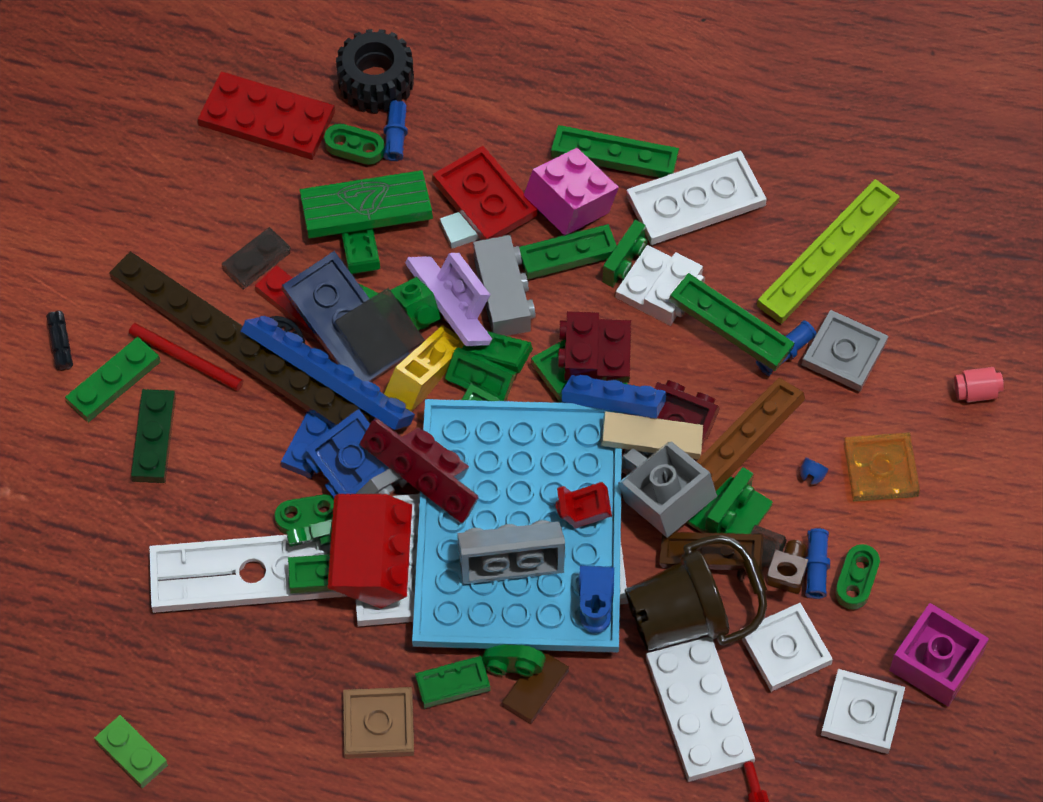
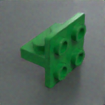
[686,467,773,534]

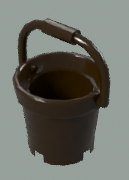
[625,535,767,651]

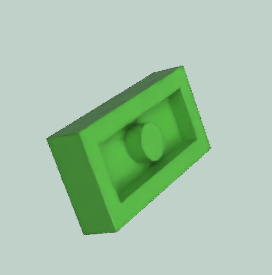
[94,715,168,788]

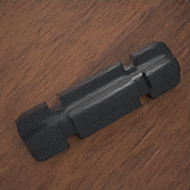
[46,310,73,371]

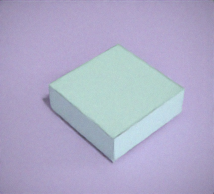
[440,212,480,249]

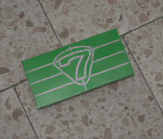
[300,170,433,238]

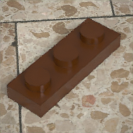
[660,532,764,570]

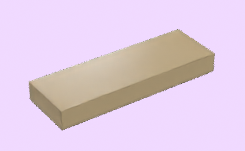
[601,411,703,459]

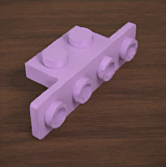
[405,253,492,346]

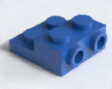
[305,409,389,497]

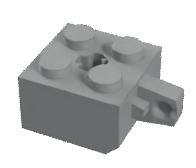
[618,441,717,538]

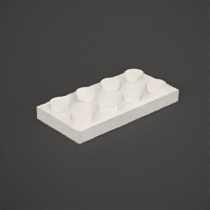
[626,151,767,245]
[646,636,755,782]

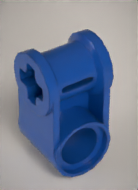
[579,565,615,633]

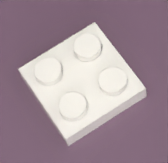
[740,603,833,692]
[821,669,905,754]

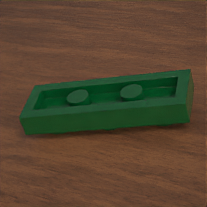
[131,389,176,483]

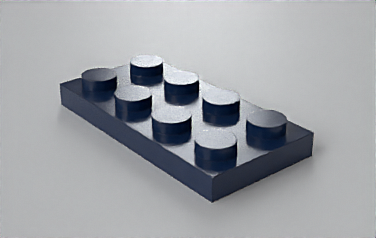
[281,251,410,382]

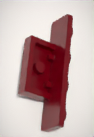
[360,419,479,523]

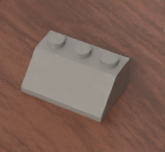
[457,520,565,584]

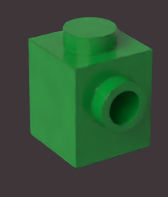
[389,277,441,333]

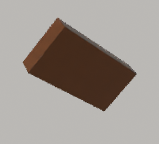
[502,650,569,724]

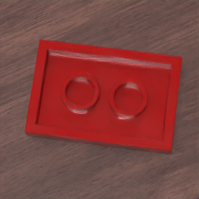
[432,146,538,240]

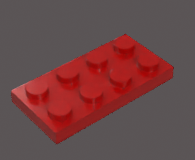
[198,71,335,160]

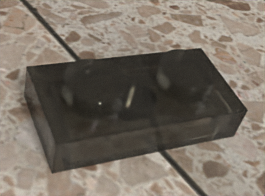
[222,227,291,290]

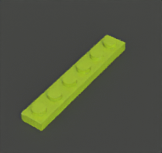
[757,179,900,324]

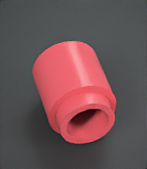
[954,367,1004,403]

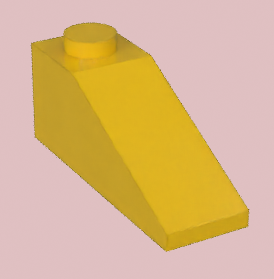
[384,325,464,412]

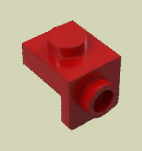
[556,482,612,528]

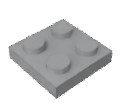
[802,310,889,392]

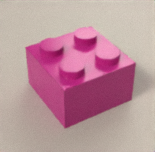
[524,148,619,235]
[889,603,989,707]

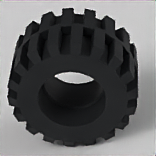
[336,29,414,113]

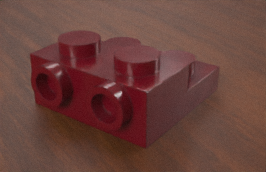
[558,311,631,383]
[643,380,720,461]

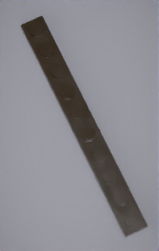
[109,251,375,428]

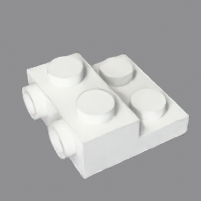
[615,245,705,326]

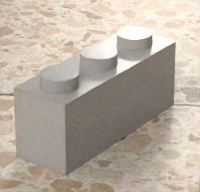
[473,235,536,336]

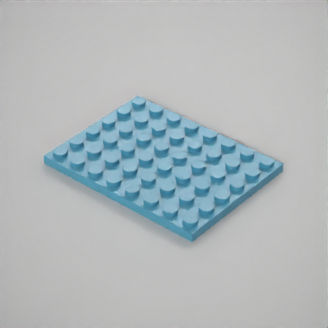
[412,399,622,652]

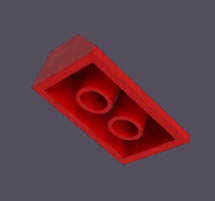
[328,494,412,609]

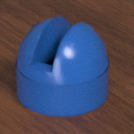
[800,457,829,485]

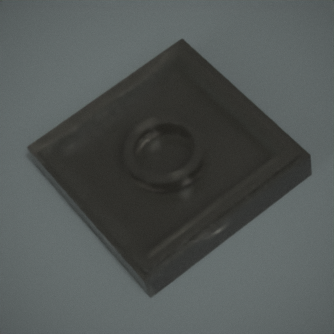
[334,287,425,376]

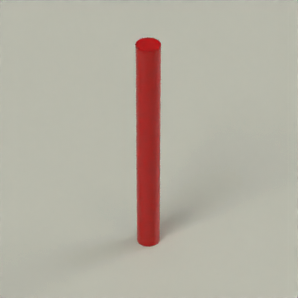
[129,323,243,391]

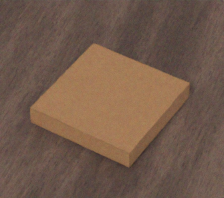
[343,687,414,759]

